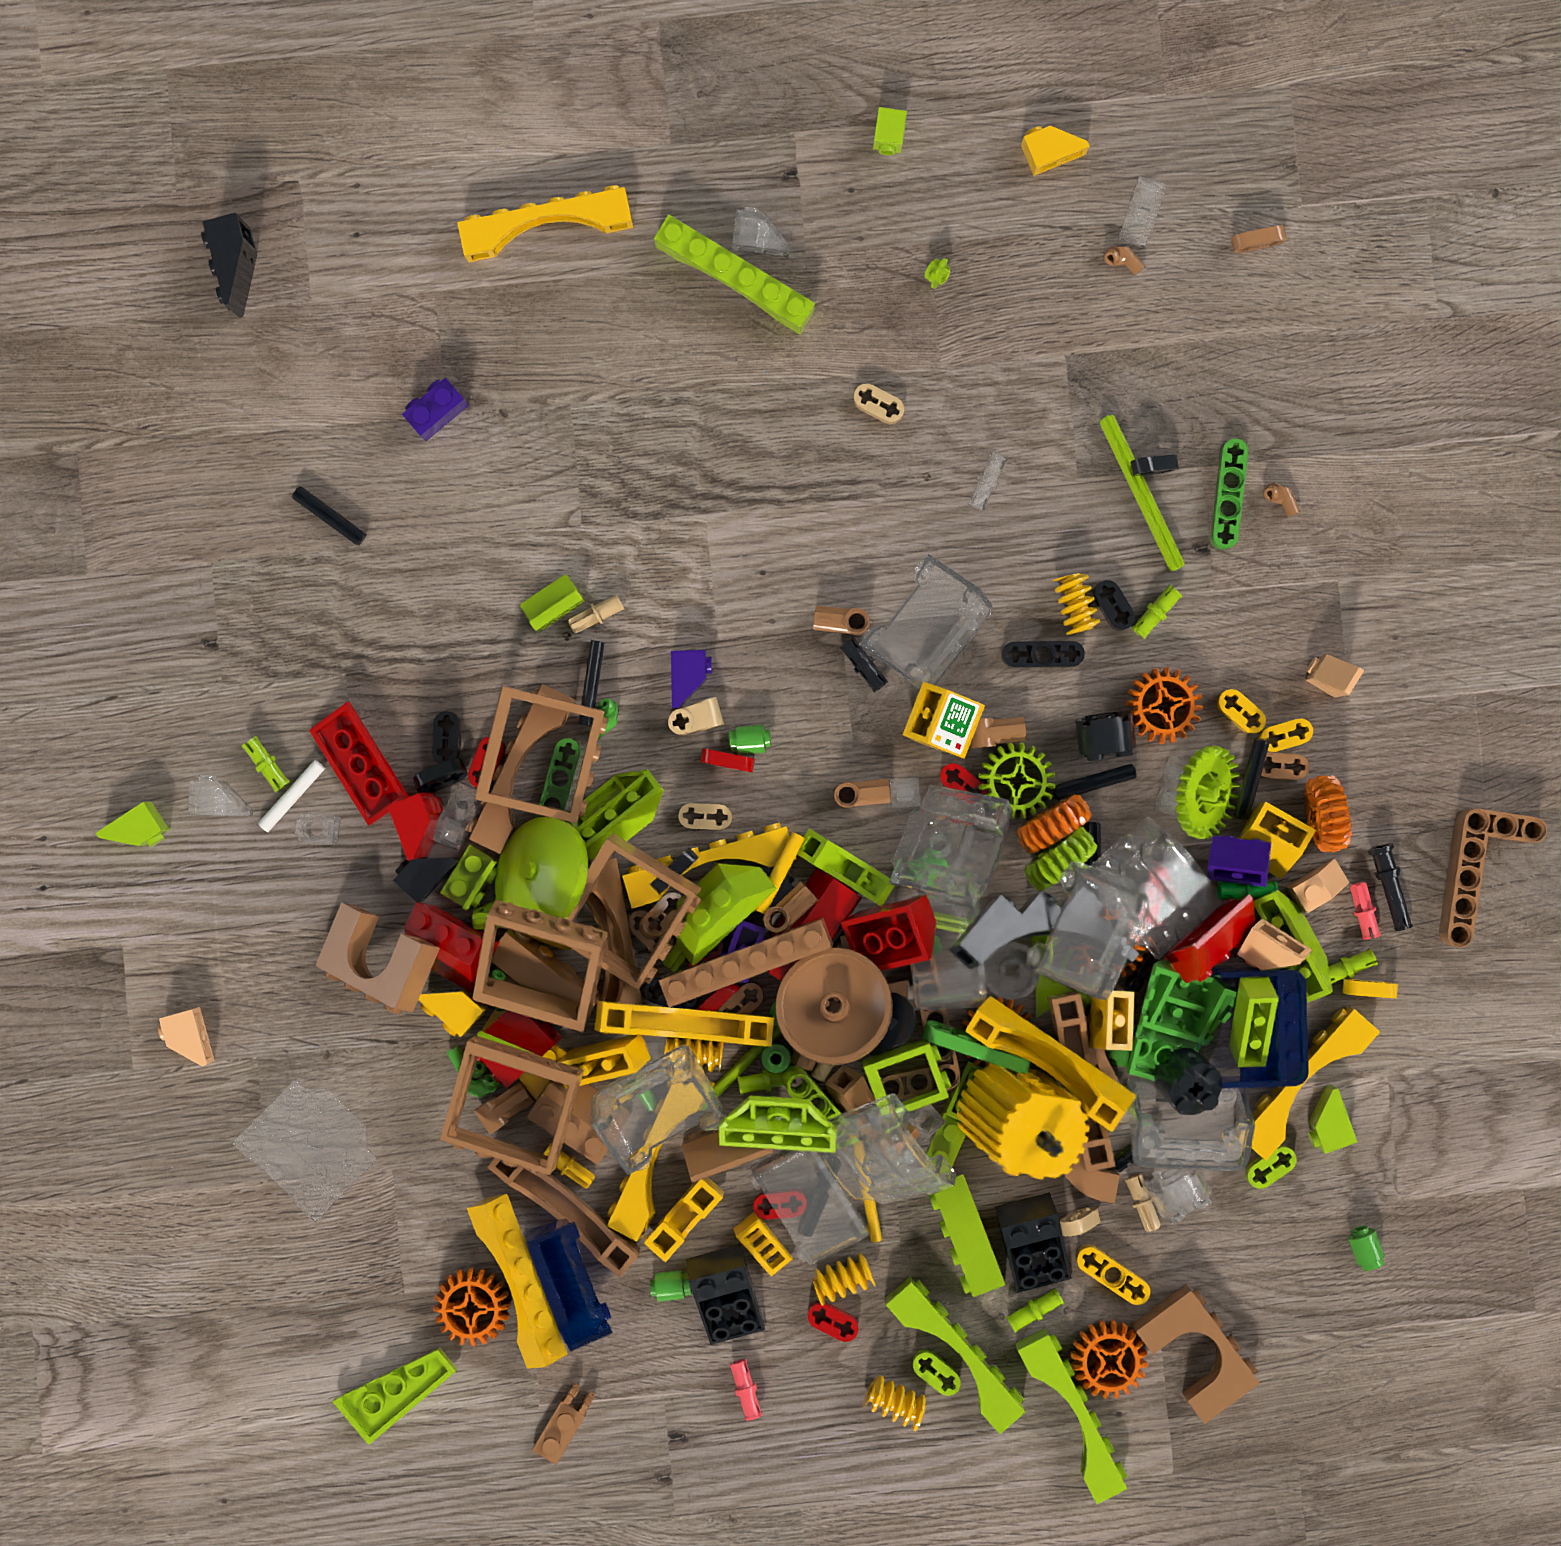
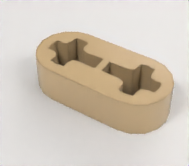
[853,383,904,424]
[678,803,733,830]
[1059,1207,1101,1236]

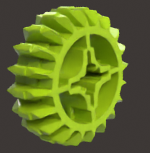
[978,743,1055,819]
[1023,828,1097,891]

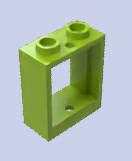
[862,1039,951,1121]

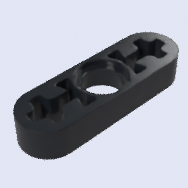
[1001,641,1085,668]

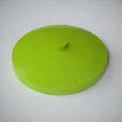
[495,816,588,918]

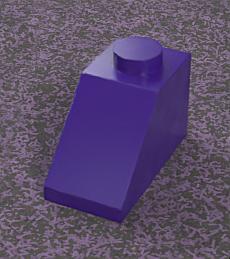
[671,650,712,709]

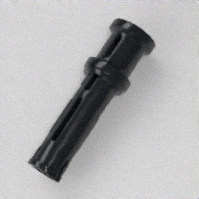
[1368,843,1413,931]

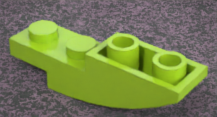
[920,1061,984,1179]

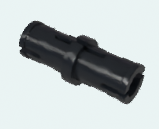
[840,637,889,693]

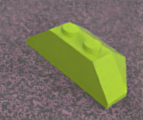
[567,769,664,860]
[676,864,777,966]
[1247,890,1333,1003]
[719,1096,836,1153]

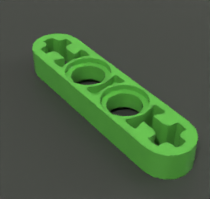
[1210,438,1248,550]
[535,738,581,818]
[922,1021,1032,1073]

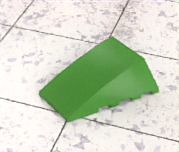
[1127,959,1238,1081]

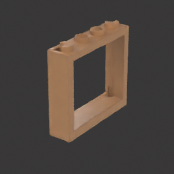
[475,685,608,823]
[567,833,701,990]
[472,900,608,1032]
[440,1035,584,1175]

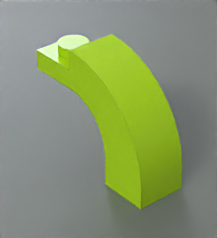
[797,828,897,907]

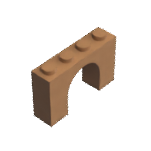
[315,902,440,1014]
[1131,1284,1260,1424]

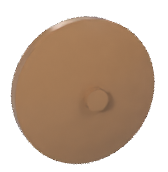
[776,948,892,1065]

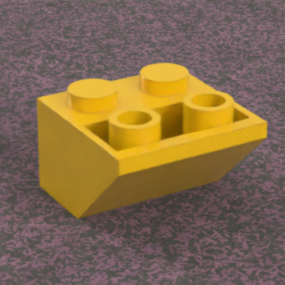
[1237,802,1316,879]

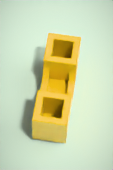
[644,1177,724,1262]

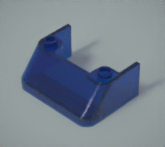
[1211,967,1309,1088]
[522,1218,613,1352]

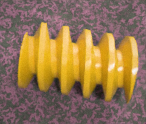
[1053,573,1100,635]
[663,1037,724,1073]
[813,1253,876,1306]
[863,1375,926,1432]

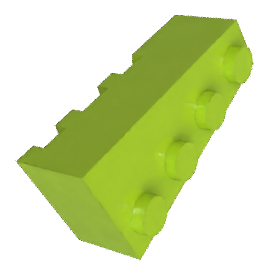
[928,1174,1005,1297]

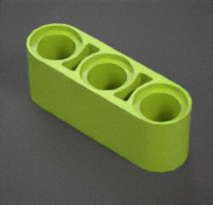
[782,1065,848,1139]

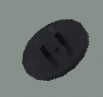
[876,992,916,1049]

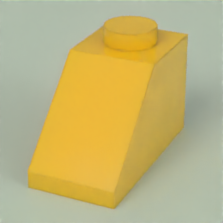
[1021,126,1090,176]

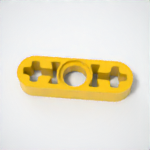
[1075,1244,1150,1305]

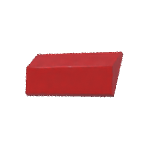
[309,701,409,826]
[767,867,862,981]

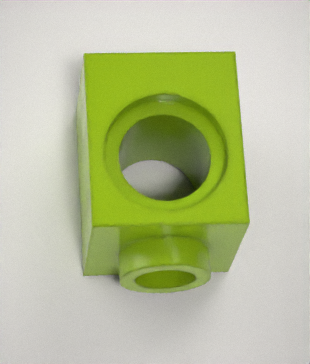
[873,107,907,156]

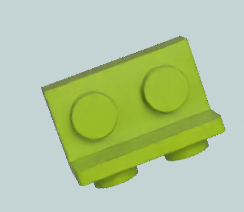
[440,844,498,911]

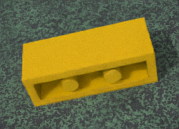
[558,1035,651,1089]

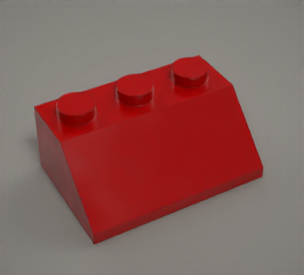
[387,793,446,860]
[841,894,937,971]
[1165,894,1255,983]
[404,902,500,994]

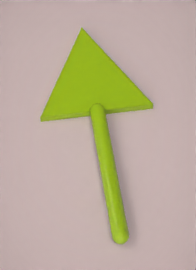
[1036,940,1077,1018]

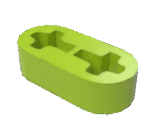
[1245,1145,1297,1189]
[912,1349,961,1396]

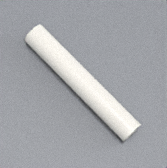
[258,760,325,832]

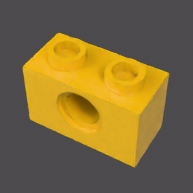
[1089,990,1134,1051]

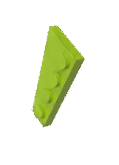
[332,1347,458,1445]

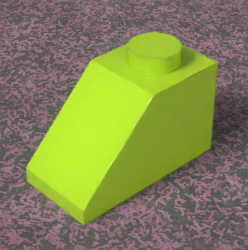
[95,802,170,847]
[1308,1084,1357,1154]

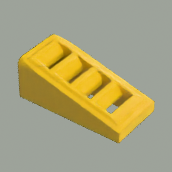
[734,1212,793,1276]

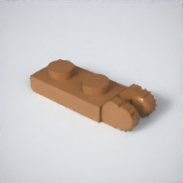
[532,1382,595,1465]

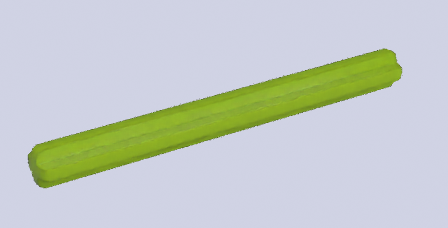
[1100,414,1185,571]

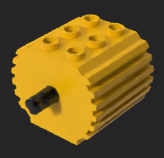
[957,1063,1089,1179]

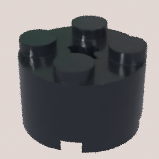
[1075,711,1137,761]
[1154,1048,1222,1115]

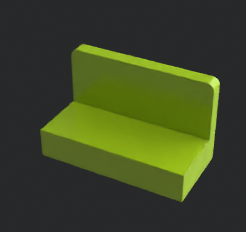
[520,574,585,633]

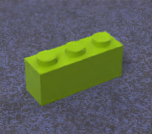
[1229,977,1278,1067]

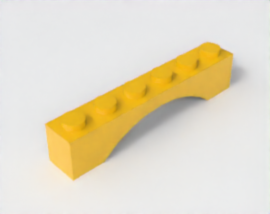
[457,185,634,263]
[622,822,796,909]
[965,996,1137,1132]
[595,1001,774,1047]
[1235,1006,1380,1161]
[607,1069,715,1242]
[467,1193,568,1369]

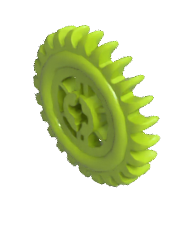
[1175,745,1241,839]

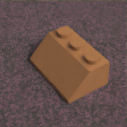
[526,1080,632,1165]
[682,1122,774,1183]

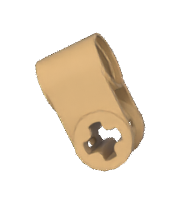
[668,697,724,735]

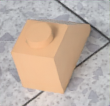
[1306,654,1364,698]
[1285,858,1349,913]
[1237,918,1312,970]
[158,1007,215,1066]

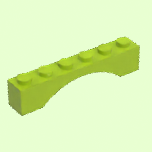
[654,214,815,335]
[885,1276,1026,1434]
[1015,1328,1128,1504]

